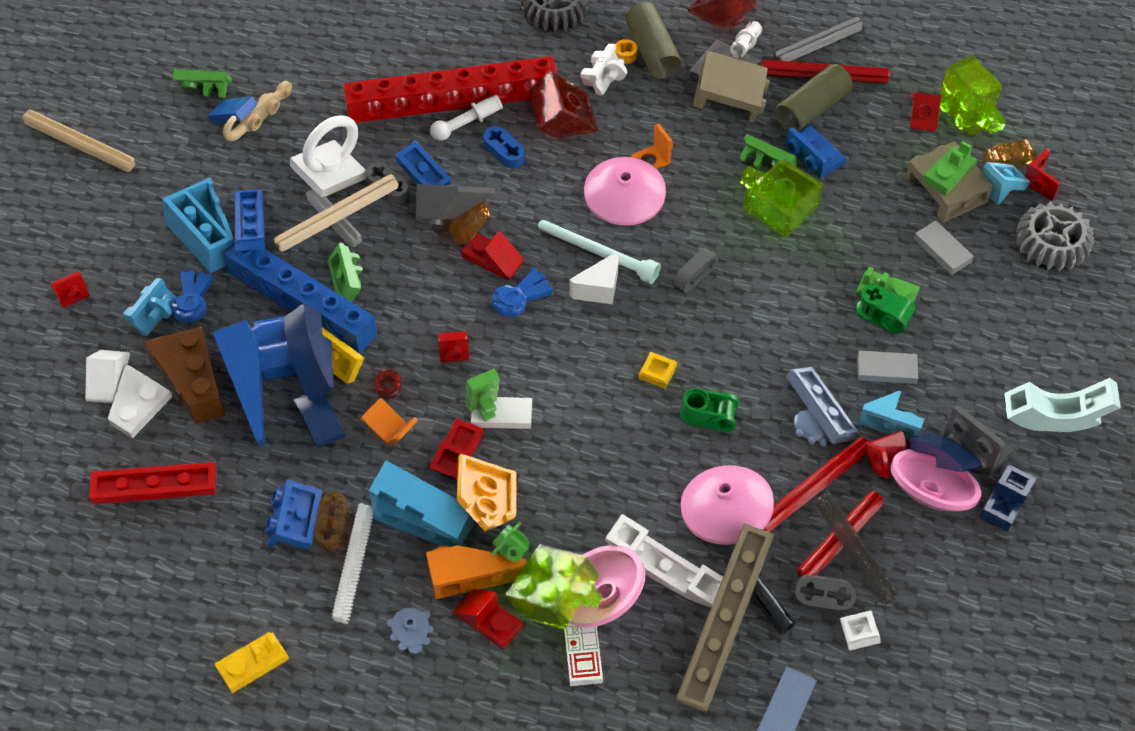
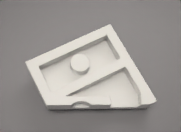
[108,364,172,439]

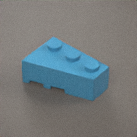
[162,177,234,273]
[369,460,474,547]

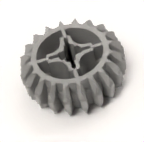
[1016,201,1094,272]

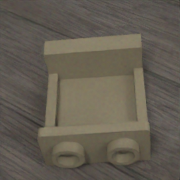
[693,51,770,123]
[906,141,994,223]

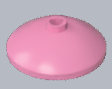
[584,157,666,225]
[891,450,981,512]
[681,465,774,545]
[555,545,645,627]

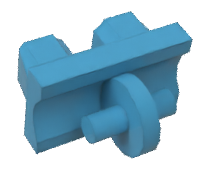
[123,278,176,336]

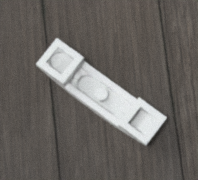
[605,514,723,607]

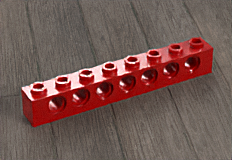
[343,56,557,123]

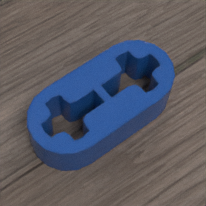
[483,126,525,168]

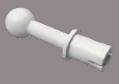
[430,95,503,140]

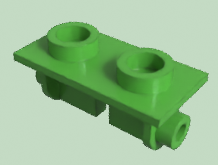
[490,521,530,562]

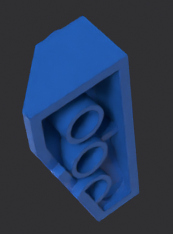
[213,319,265,447]

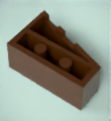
[143,326,225,424]

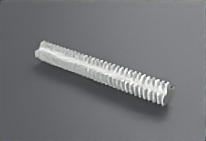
[332,503,374,624]

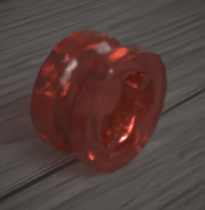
[375,369,402,399]

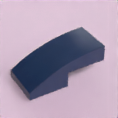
[293,394,345,448]
[910,432,980,472]
[980,464,1037,532]

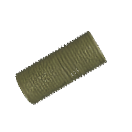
[625,2,682,79]
[776,64,853,132]

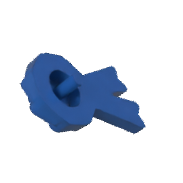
[491,268,553,317]
[171,270,213,323]

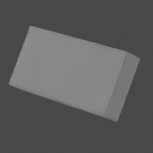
[914,221,974,275]
[857,350,918,384]

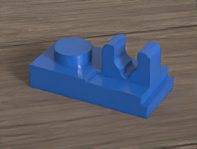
[395,140,452,186]

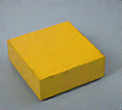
[639,352,677,389]

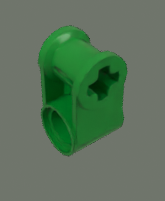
[856,284,915,334]
[680,388,739,432]

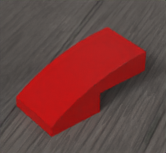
[429,418,484,480]

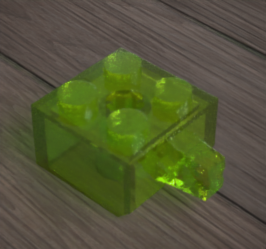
[939,55,1006,136]
[741,160,824,238]
[506,545,603,630]

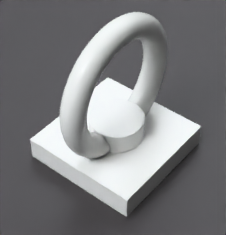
[290,116,366,197]

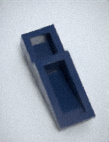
[284,303,334,402]

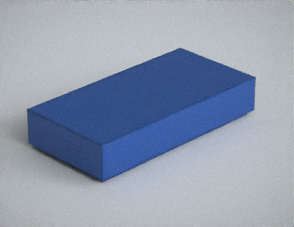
[207,96,258,124]

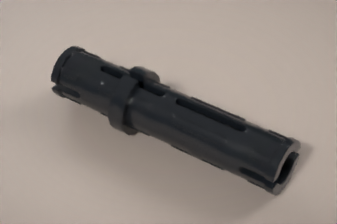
[723,549,797,635]

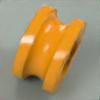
[615,39,638,64]

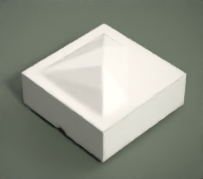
[840,610,881,651]

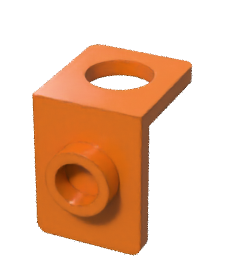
[631,123,673,169]
[361,398,418,446]

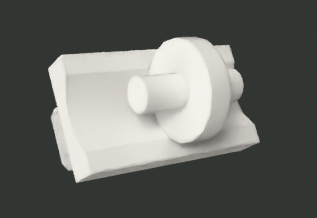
[580,44,627,95]

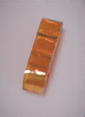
[983,140,1037,167]
[448,200,490,244]
[314,492,349,551]

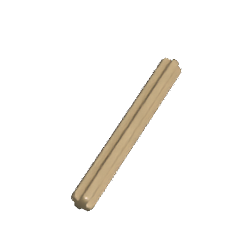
[22,110,135,172]
[274,174,398,252]

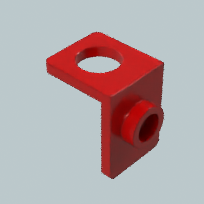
[910,92,941,131]
[1025,149,1060,201]
[51,272,90,308]
[438,331,470,363]
[865,431,908,479]

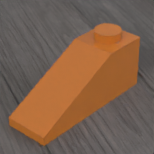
[426,545,528,599]

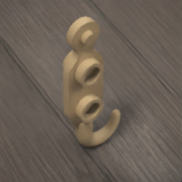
[223,81,292,142]

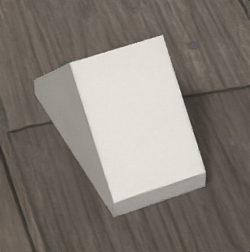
[570,252,619,304]
[85,350,130,404]

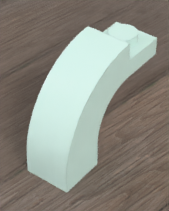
[1005,378,1121,432]

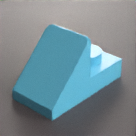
[983,162,1030,205]
[859,391,924,441]

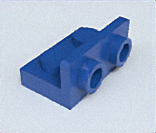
[785,125,846,179]
[265,479,322,550]

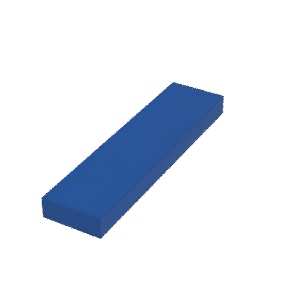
[234,189,265,251]

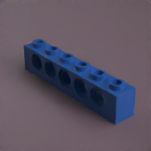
[223,242,377,354]

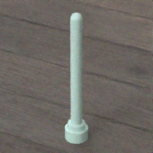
[538,220,661,284]

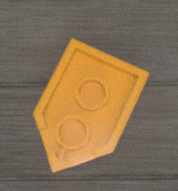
[457,454,516,532]

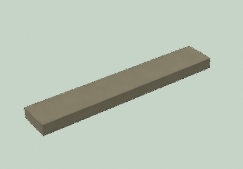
[676,523,774,714]

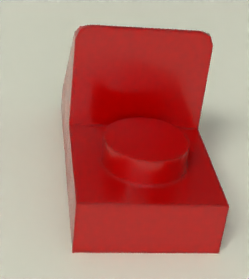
[461,231,524,281]
[453,589,523,650]

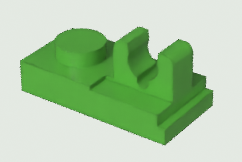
[173,69,232,99]
[740,134,798,171]
[923,141,978,196]
[327,243,363,302]
[856,267,920,303]
[465,369,500,421]

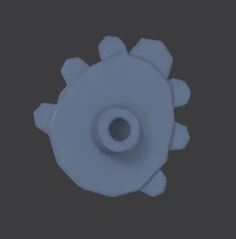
[794,409,832,446]
[387,608,434,654]

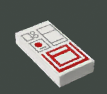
[564,621,603,686]

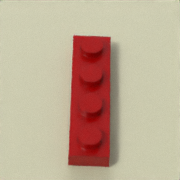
[89,462,217,504]

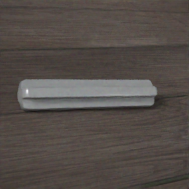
[306,189,362,248]

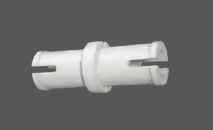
[730,21,762,58]

